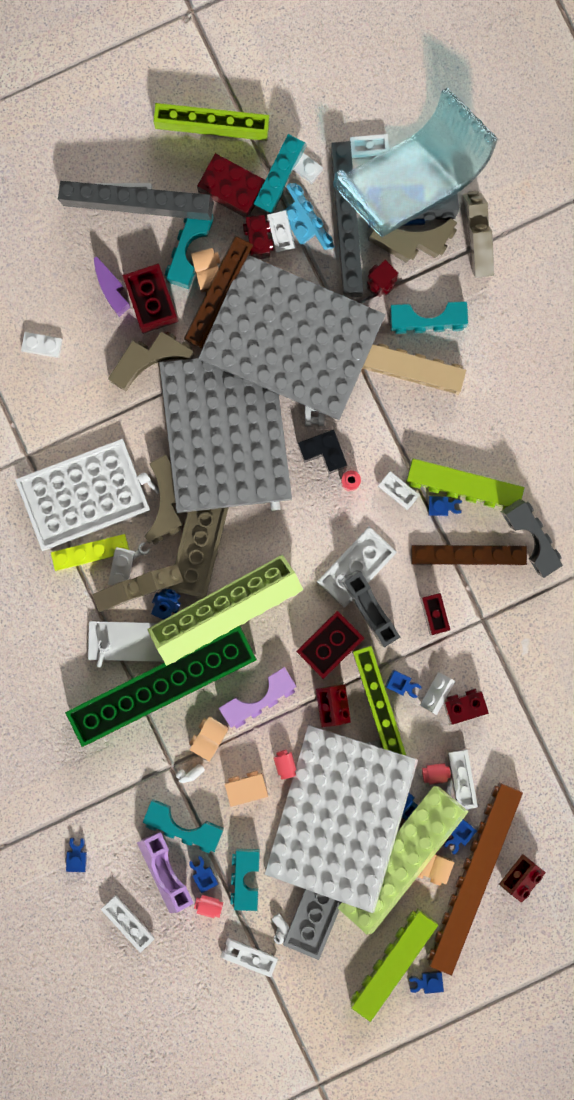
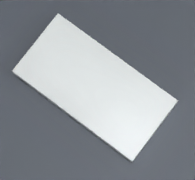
[317,526,397,608]
[88,621,164,662]

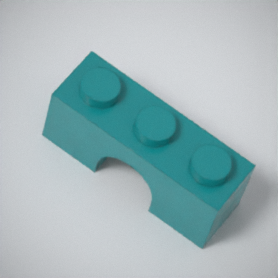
[230,849,260,911]

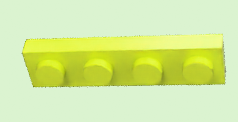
[50,534,129,571]

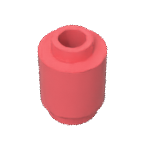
[341,470,361,491]
[273,749,297,780]
[422,763,451,785]
[194,895,224,918]

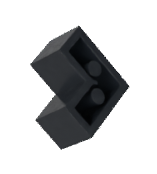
[298,430,347,474]

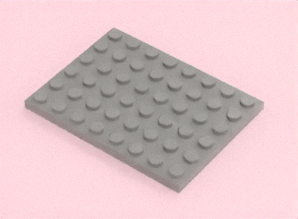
[198,255,386,420]
[159,358,292,513]

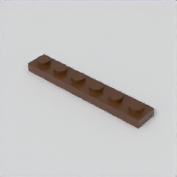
[184,235,253,348]
[411,545,527,565]

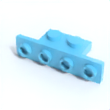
[284,183,335,250]

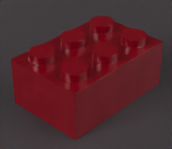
[197,153,265,218]
[122,263,179,334]
[296,611,365,679]

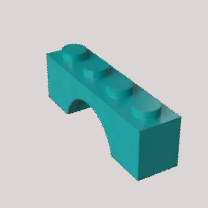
[254,134,307,214]
[165,214,214,289]
[390,301,468,334]
[142,799,224,853]

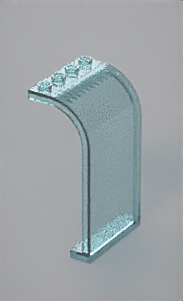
[333,88,498,238]

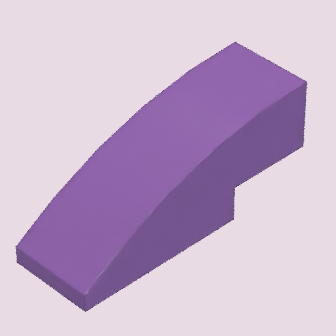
[94,256,130,317]

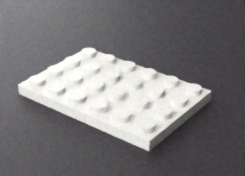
[15,439,150,551]

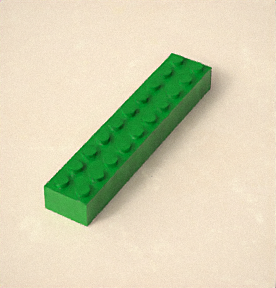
[65,625,257,747]

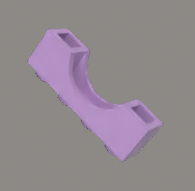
[219,667,297,729]
[137,832,194,913]

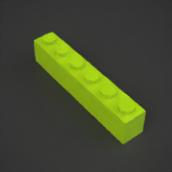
[153,103,270,141]
[406,458,525,510]
[352,646,407,756]
[350,908,438,1022]

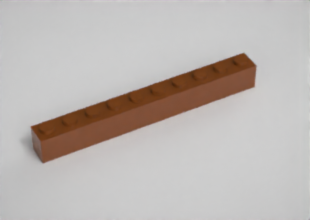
[427,782,523,976]

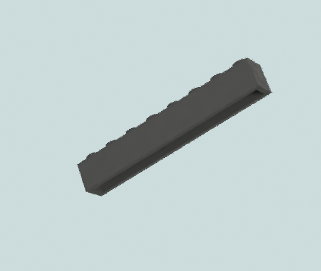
[331,141,363,298]
[58,181,214,221]

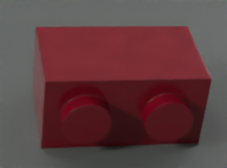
[420,593,450,635]

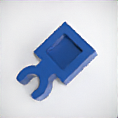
[428,496,462,516]
[385,670,422,698]
[444,819,477,854]
[66,838,87,872]
[189,855,219,893]
[409,971,444,994]

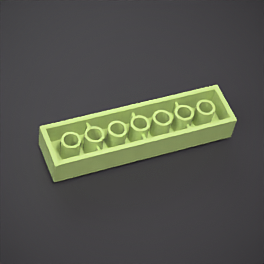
[147,555,303,666]
[338,786,469,934]

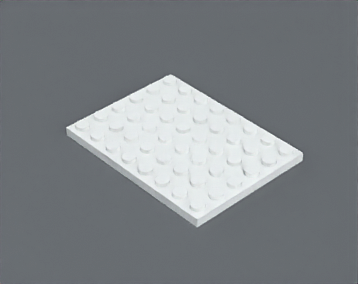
[265,725,418,913]

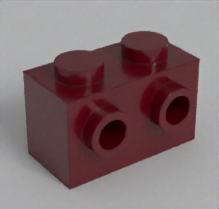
[243,215,273,259]
[367,259,399,297]
[316,684,351,727]
[443,688,489,725]
[499,854,546,903]

